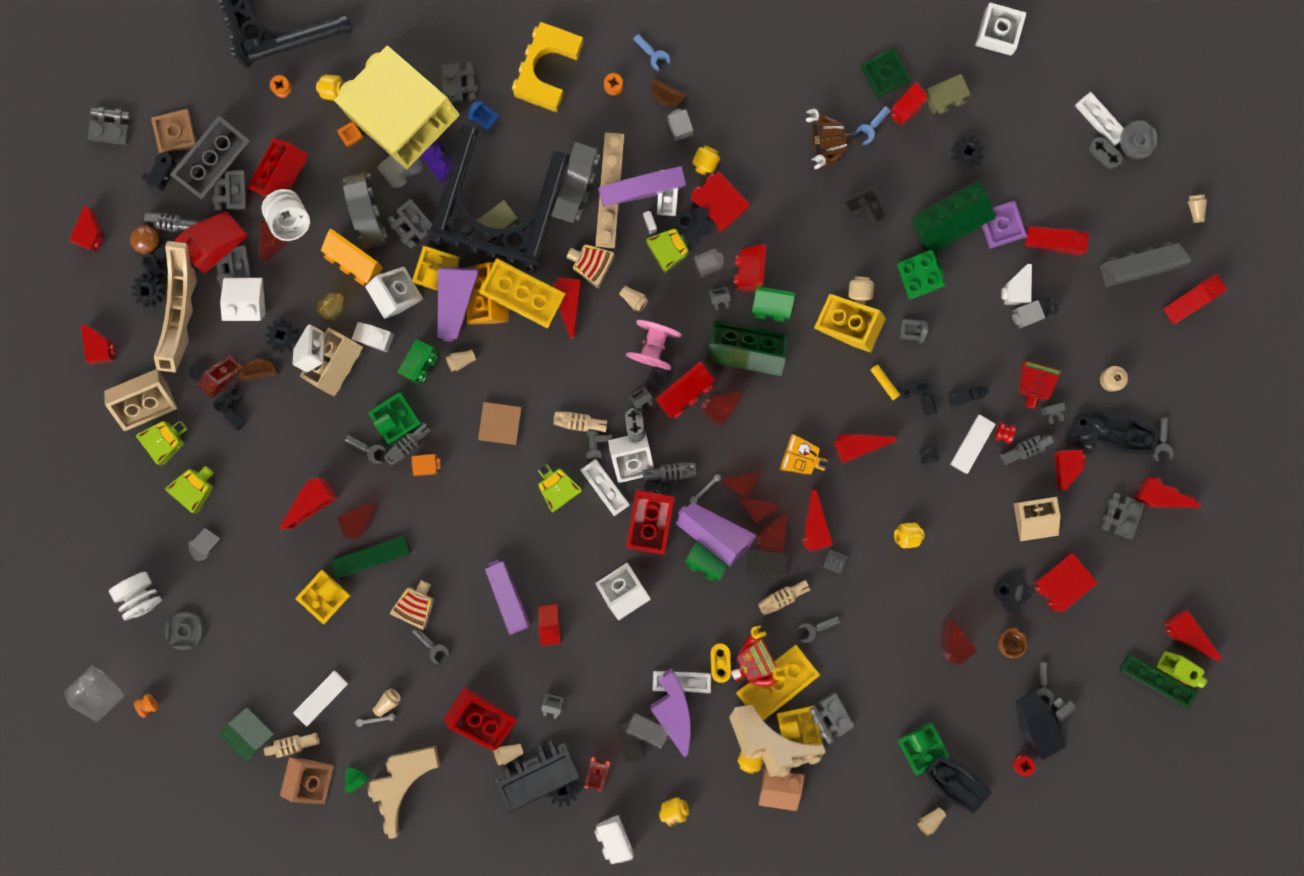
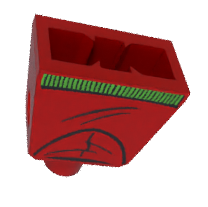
[1019,361,1061,409]

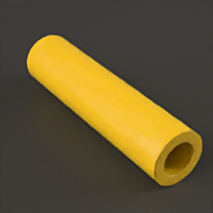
[870,364,900,400]

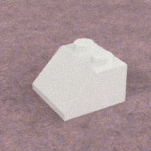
[365,267,423,319]
[220,278,266,321]
[608,432,654,483]
[595,562,651,620]
[595,815,633,864]

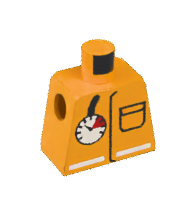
[779,434,828,475]

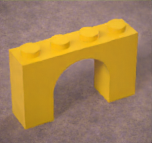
[512,22,584,112]

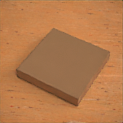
[151,109,197,154]
[478,402,522,445]

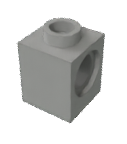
[668,109,693,141]
[1012,300,1045,328]

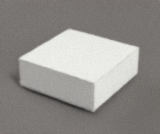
[643,211,657,234]

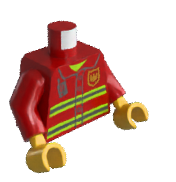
[731,626,787,687]

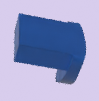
[468,101,499,132]

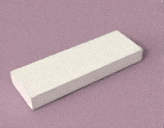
[1075,92,1123,147]
[950,415,996,474]
[581,459,629,516]
[293,671,348,726]
[653,671,711,693]

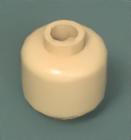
[849,277,874,304]
[1100,366,1128,392]

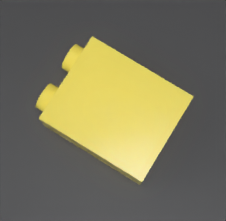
[334,45,460,170]

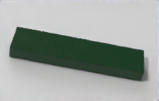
[331,536,410,579]
[1119,653,1198,709]

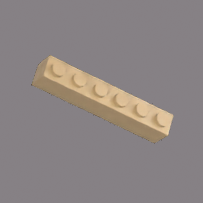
[595,133,625,251]

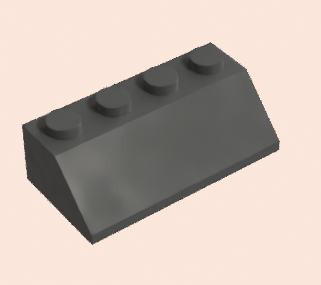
[170,116,249,200]
[1100,242,1191,287]

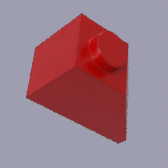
[69,206,104,253]
[81,324,117,364]
[1054,450,1086,490]
[538,604,561,646]

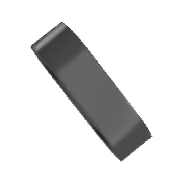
[1089,137,1122,169]
[625,408,645,442]

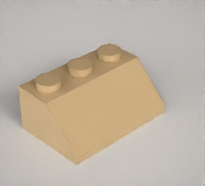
[299,327,363,397]
[104,369,177,431]

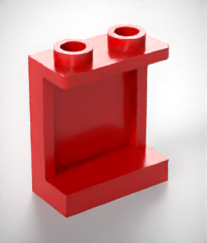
[691,172,750,234]
[1033,553,1098,613]

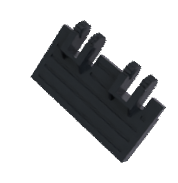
[495,740,580,813]

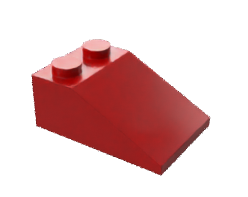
[174,211,248,273]
[734,244,766,292]
[280,477,338,530]
[626,490,674,554]
[444,687,517,751]

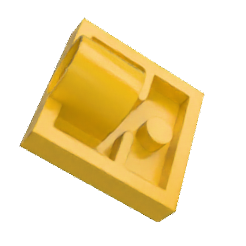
[412,246,461,291]
[295,570,351,625]
[776,706,823,746]

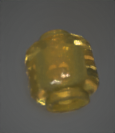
[317,292,346,320]

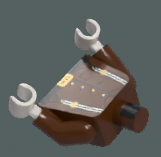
[806,109,856,169]

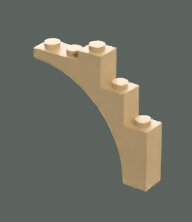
[154,241,197,372]

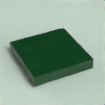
[860,47,911,99]

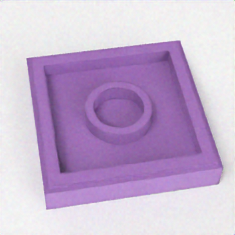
[982,201,1027,249]

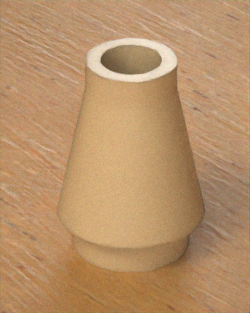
[1187,194,1207,223]
[620,286,649,312]
[446,349,476,372]
[373,689,401,717]
[493,743,523,766]
[917,807,946,836]

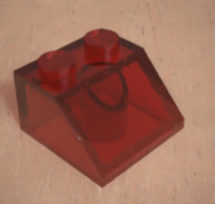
[701,391,744,427]
[940,618,978,665]

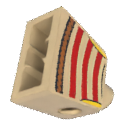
[566,244,615,288]
[390,580,434,630]

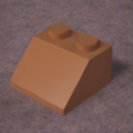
[280,757,334,804]
[758,766,804,811]

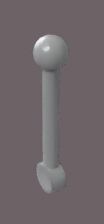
[690,474,721,504]
[355,713,395,727]

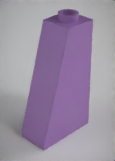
[438,267,480,342]
[676,503,756,567]
[485,559,531,635]

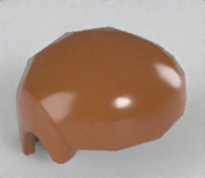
[130,225,160,255]
[997,628,1027,659]

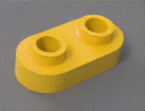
[710,643,731,683]

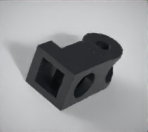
[141,152,176,191]

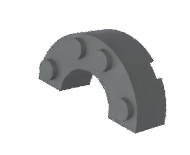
[551,142,600,223]
[343,171,388,250]

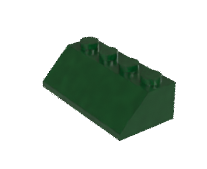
[910,181,996,253]
[706,321,789,376]

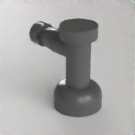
[586,431,612,459]

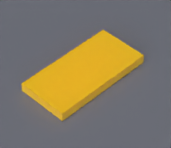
[479,258,565,329]
[736,644,820,721]

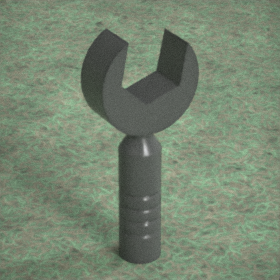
[1152,418,1173,462]
[345,435,387,464]
[798,616,840,643]
[412,627,450,664]
[1036,662,1054,707]

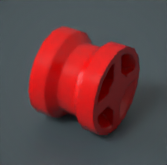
[994,422,1016,444]
[1013,755,1035,776]

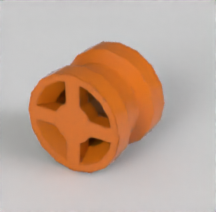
[604,73,623,96]
[270,75,292,98]
[134,693,158,718]

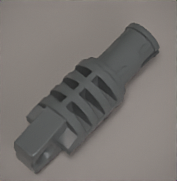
[144,212,199,232]
[384,422,432,466]
[1000,434,1054,465]
[642,463,696,482]

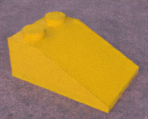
[814,294,886,352]

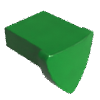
[344,767,369,794]

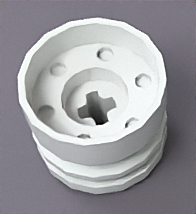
[261,189,310,241]
[109,572,162,621]

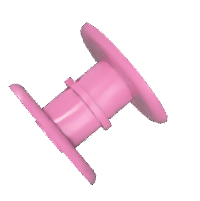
[626,320,682,370]

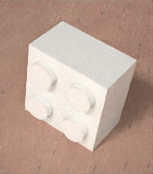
[975,3,1026,56]

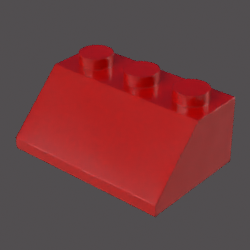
[246,138,308,198]
[656,361,715,419]

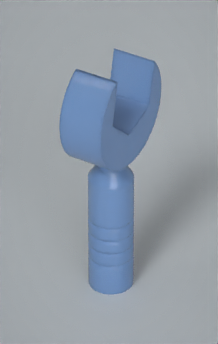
[633,34,670,71]
[856,106,890,145]

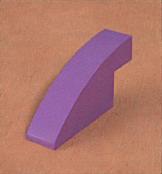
[598,166,686,207]
[651,668,690,757]

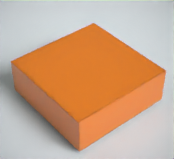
[337,121,364,148]

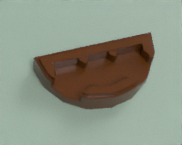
[652,79,687,107]
[240,358,279,381]

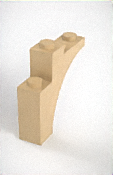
[729,705,825,777]
[368,746,441,839]

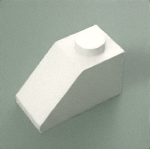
[657,170,678,216]
[1001,264,1032,305]
[352,322,394,353]
[293,324,324,373]

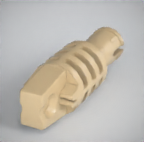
[554,412,607,432]
[758,580,810,615]
[264,733,319,758]

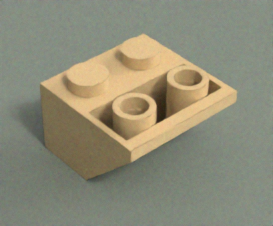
[1013,497,1060,541]

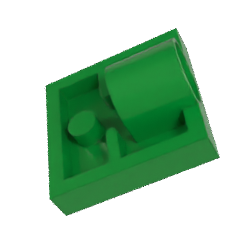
[897,250,946,299]
[368,392,422,445]
[897,722,951,776]

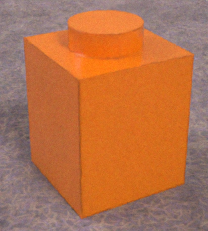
[411,454,441,476]

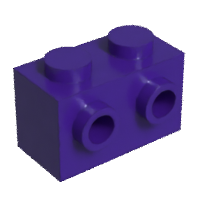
[421,141,452,184]

